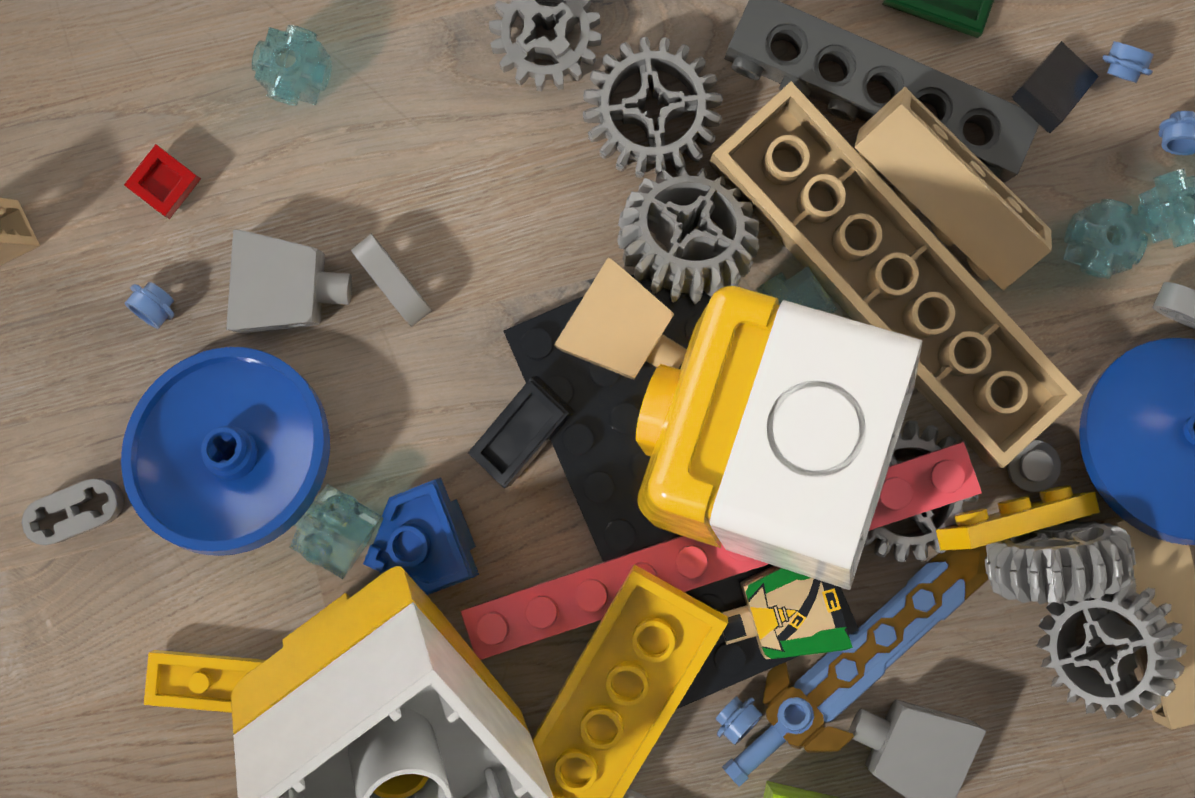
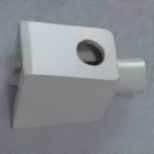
[226,230,352,333]
[849,700,986,798]

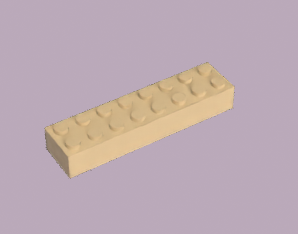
[709,81,1082,468]

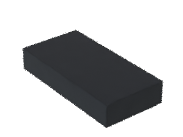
[1012,41,1099,133]
[468,376,574,488]

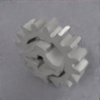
[489,0,602,92]

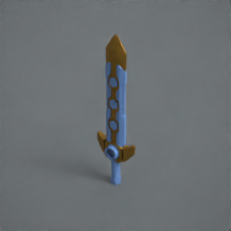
[722,545,989,787]

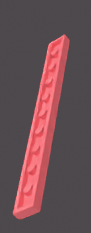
[460,442,982,660]

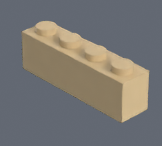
[854,87,1052,290]
[1102,516,1195,730]

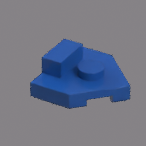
[363,477,479,595]

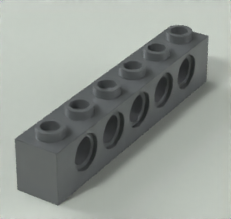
[724,0,1039,182]

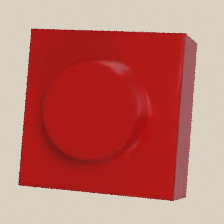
[124,144,201,219]

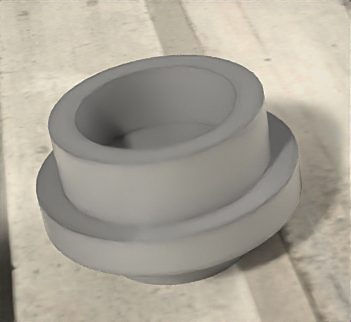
[1007,440,1061,492]

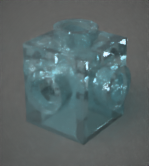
[252,25,332,106]
[1138,168,1195,248]
[1063,199,1148,279]
[289,484,381,579]

